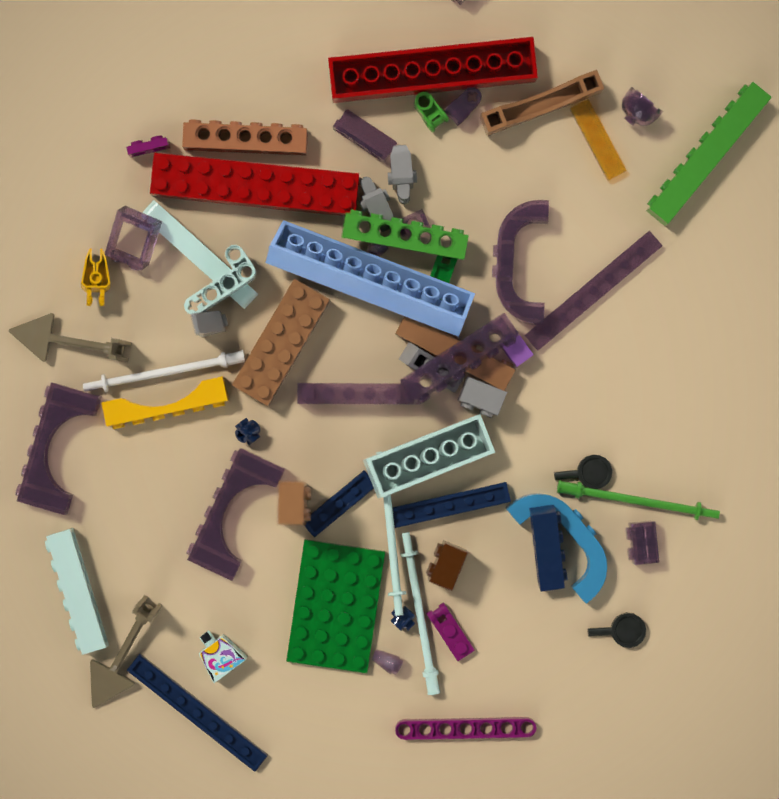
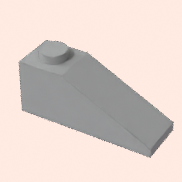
[191,310,228,337]
[399,342,465,393]

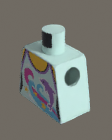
[199,630,247,683]

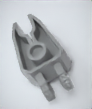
[388,145,417,205]
[359,176,393,232]

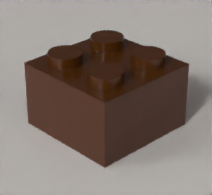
[426,540,468,591]

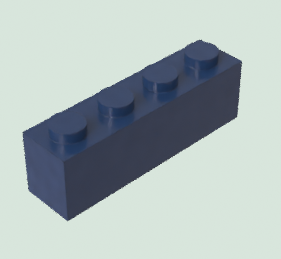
[529,505,568,592]

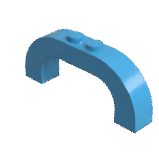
[506,493,607,604]

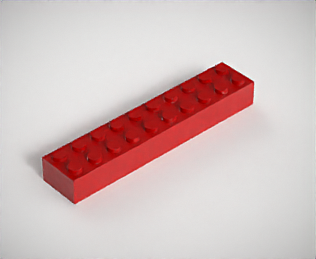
[328,37,538,103]
[150,153,359,216]

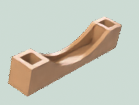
[480,70,604,136]

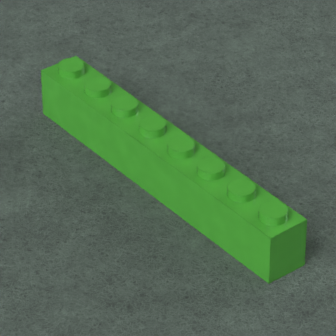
[646,82,772,226]

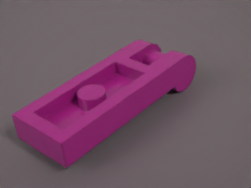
[426,602,475,661]

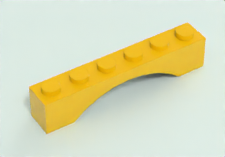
[101,376,229,430]

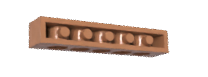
[182,119,308,156]

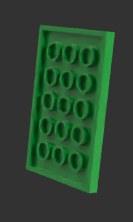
[286,539,385,673]

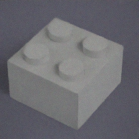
[458,377,507,418]

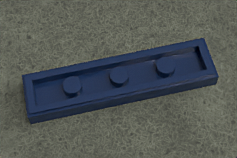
[304,470,374,538]

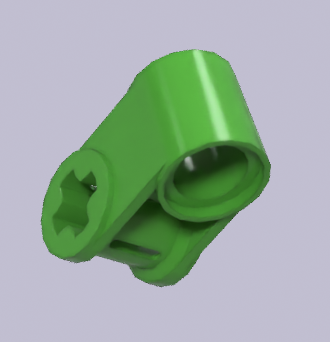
[414,92,449,133]

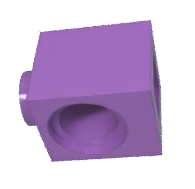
[501,335,534,367]

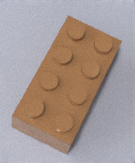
[278,481,311,525]

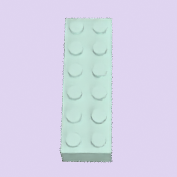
[363,414,495,498]

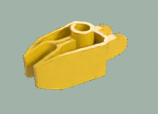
[81,248,110,306]

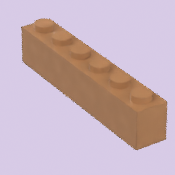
[395,316,515,391]

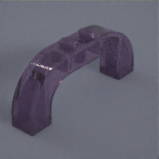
[492,200,549,325]

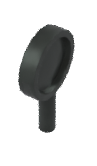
[554,455,612,489]
[588,612,646,648]

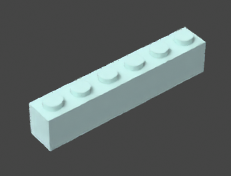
[45,528,109,655]

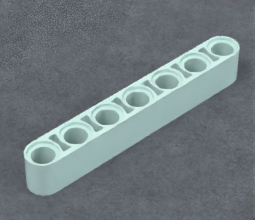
[140,200,258,309]

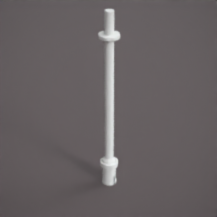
[83,350,246,393]

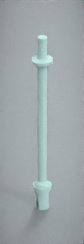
[376,451,406,616]
[400,532,440,695]

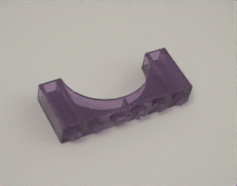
[15,382,102,515]
[186,448,286,581]

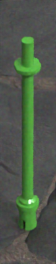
[557,480,720,520]

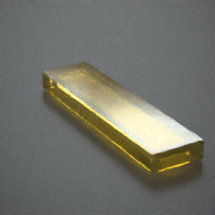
[570,99,626,181]

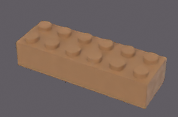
[232,279,330,406]

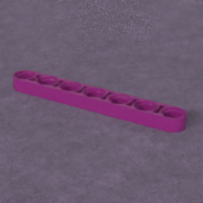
[395,717,536,740]

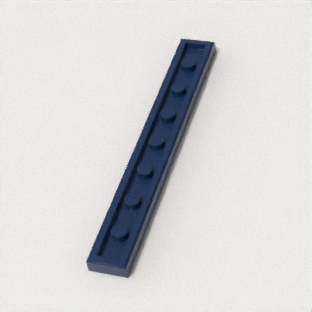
[126,654,268,772]

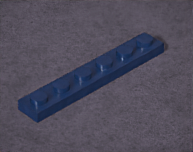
[392,482,511,528]

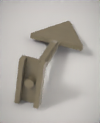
[9,313,132,362]
[90,595,162,708]

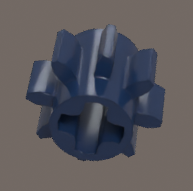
[235,418,260,445]
[391,606,416,631]

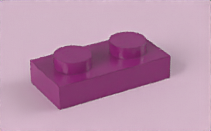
[126,135,170,158]

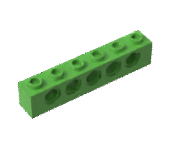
[341,210,469,260]

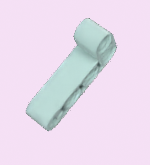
[184,245,256,315]

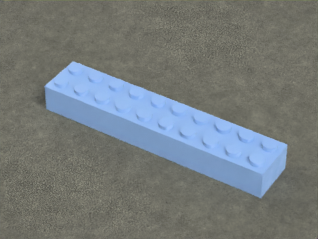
[265,220,475,337]

